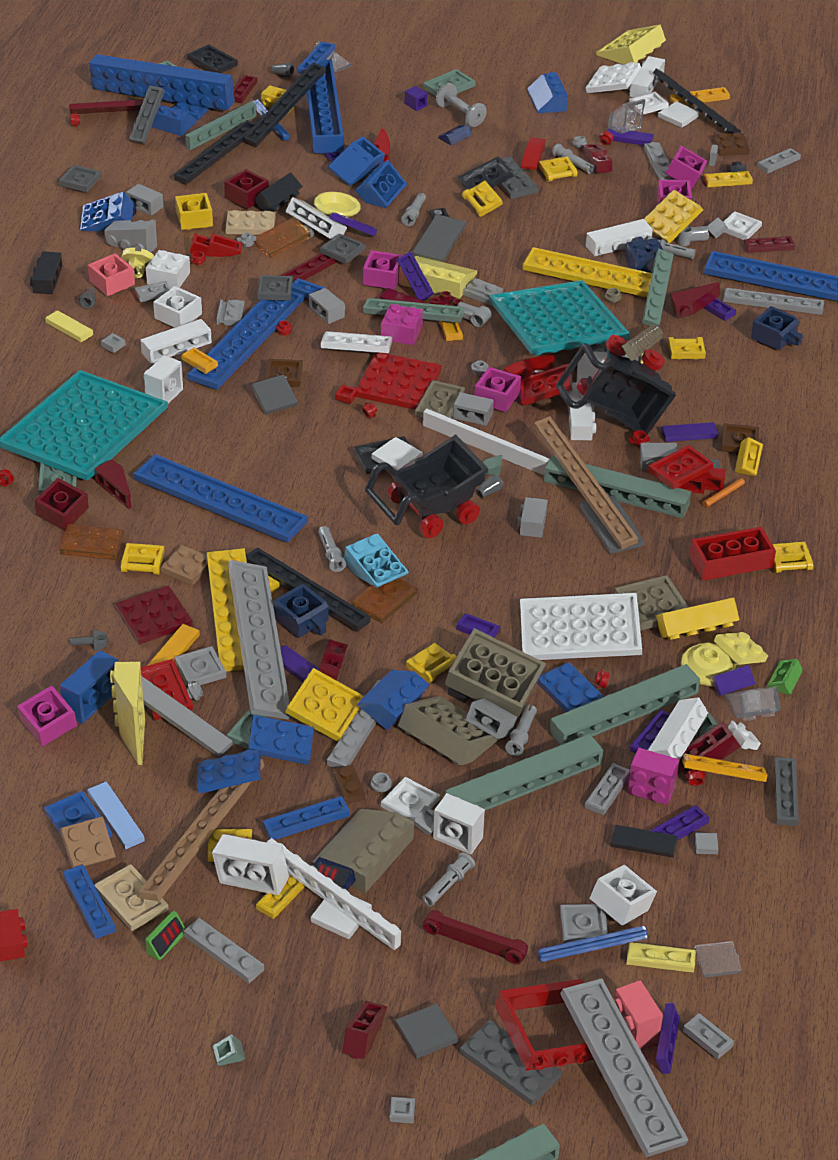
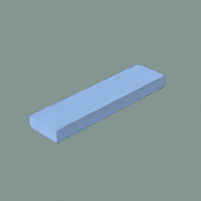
[87,781,145,850]

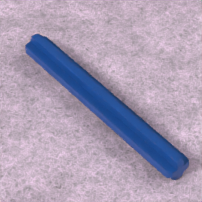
[253,99,290,141]
[538,926,647,962]

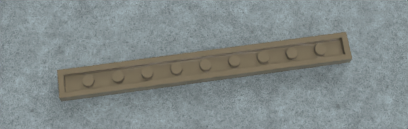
[622,324,663,361]

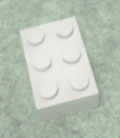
[212,834,289,895]

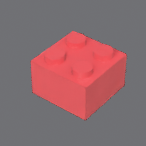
[88,253,135,296]
[614,980,663,1050]

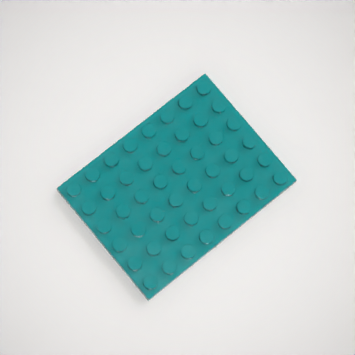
[489,280,629,355]
[0,370,168,481]

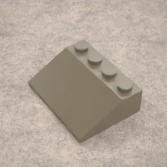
[445,628,546,720]
[398,696,499,765]
[312,809,414,893]

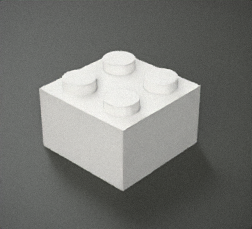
[146,250,190,288]
[153,286,202,328]
[144,355,183,403]
[433,793,485,855]
[589,865,657,925]

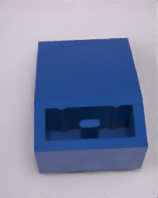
[328,136,385,186]
[80,191,134,231]

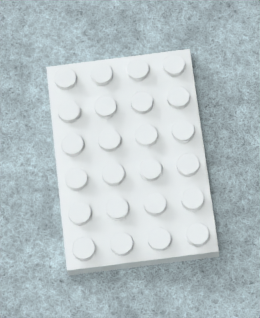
[520,593,642,660]

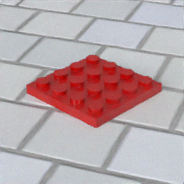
[356,352,442,410]

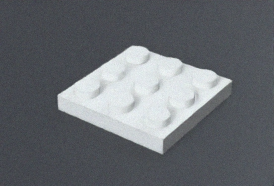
[586,62,641,93]

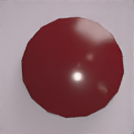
[430,291,463,306]

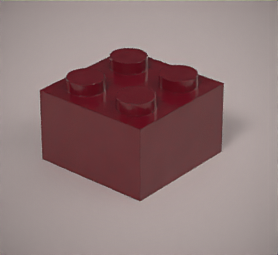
[224,169,269,209]
[35,478,89,531]

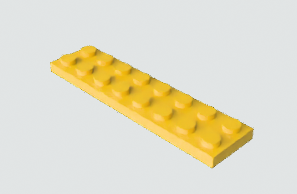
[523,247,652,297]
[207,548,247,672]

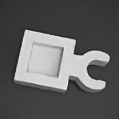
[728,721,761,750]

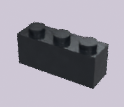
[254,172,303,212]
[30,251,63,295]

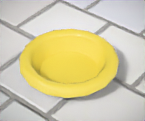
[314,192,361,217]
[681,643,740,687]

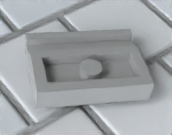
[463,278,503,305]
[217,300,245,326]

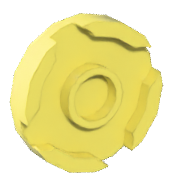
[121,248,154,279]

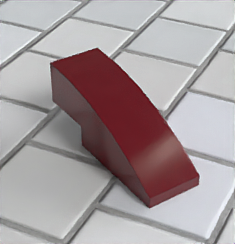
[582,143,612,173]
[319,639,348,681]

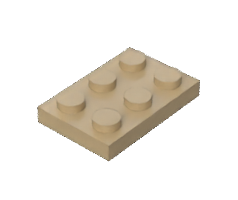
[226,210,276,235]
[94,864,169,931]

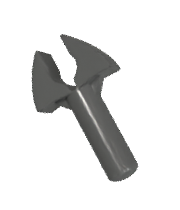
[69,630,108,651]

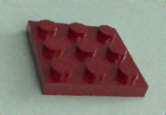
[115,585,193,645]

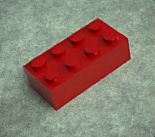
[689,526,776,581]

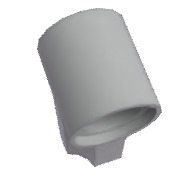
[676,225,709,246]
[457,302,492,327]

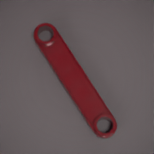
[422,910,528,965]

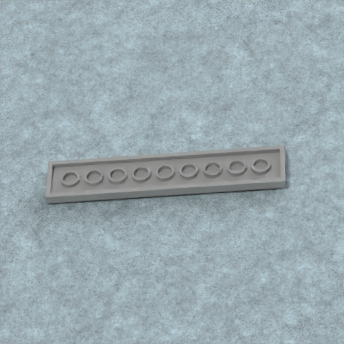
[228,560,290,720]

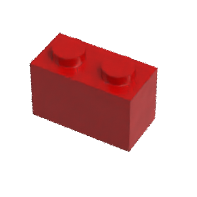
[0,909,28,962]

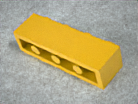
[656,598,740,640]

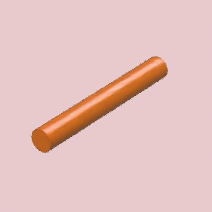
[702,478,745,508]

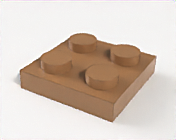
[161,545,208,585]
[60,816,116,868]

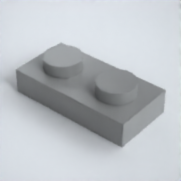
[135,281,171,302]
[683,1013,734,1059]

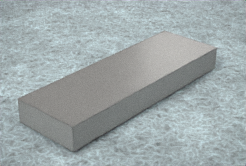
[757,148,801,174]
[585,763,630,816]

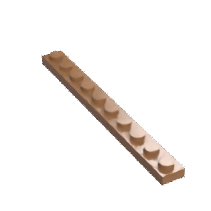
[534,416,638,550]
[138,759,265,901]

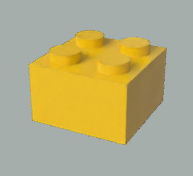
[175,193,213,230]

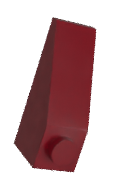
[671,282,720,319]
[94,459,132,509]
[678,721,741,773]
[342,1001,387,1059]

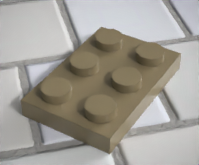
[415,380,465,418]

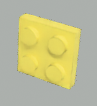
[714,632,768,665]

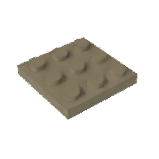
[614,575,689,631]

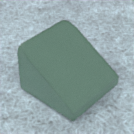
[484,455,503,476]
[698,712,718,736]
[213,1034,245,1066]

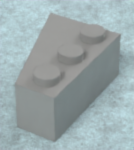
[104,219,157,252]

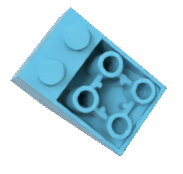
[344,533,409,588]

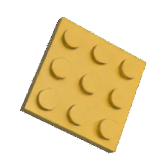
[644,190,703,243]
[285,668,364,742]

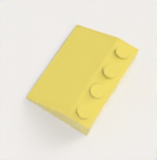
[596,24,666,65]
[398,256,477,299]
[110,662,145,765]

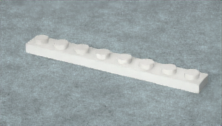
[266,838,401,950]

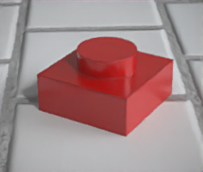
[335,384,358,404]

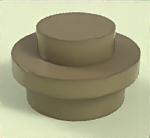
[605,288,621,303]

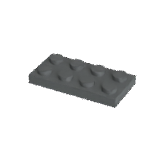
[483,156,539,199]
[460,1020,562,1106]

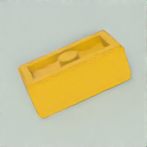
[735,437,763,476]

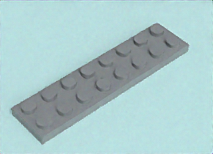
[560,978,689,1157]

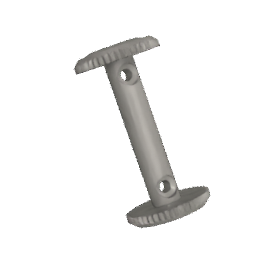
[436,83,487,128]

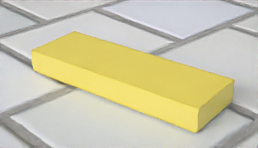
[45,310,93,342]
[626,942,696,973]

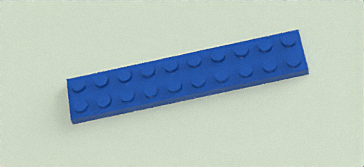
[704,251,838,301]
[187,291,304,390]
[134,454,308,543]

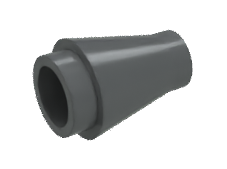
[272,63,294,77]
[79,288,96,308]
[476,474,504,499]

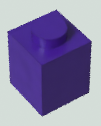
[405,86,428,111]

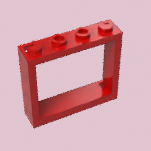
[495,979,594,1071]

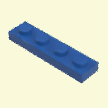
[297,42,335,74]
[263,796,350,840]
[63,865,116,939]

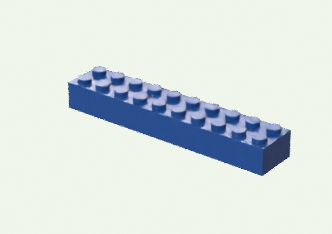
[89,54,235,110]
[303,59,344,154]

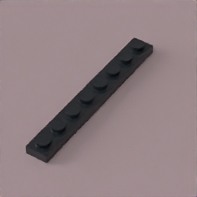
[243,62,326,147]
[653,68,741,134]
[174,120,256,185]
[246,547,371,632]

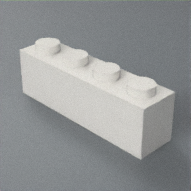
[628,56,665,97]
[286,197,347,239]
[586,219,653,256]
[140,319,212,364]
[568,383,596,440]
[649,698,708,761]

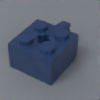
[625,236,663,273]
[751,306,803,350]
[273,584,329,638]

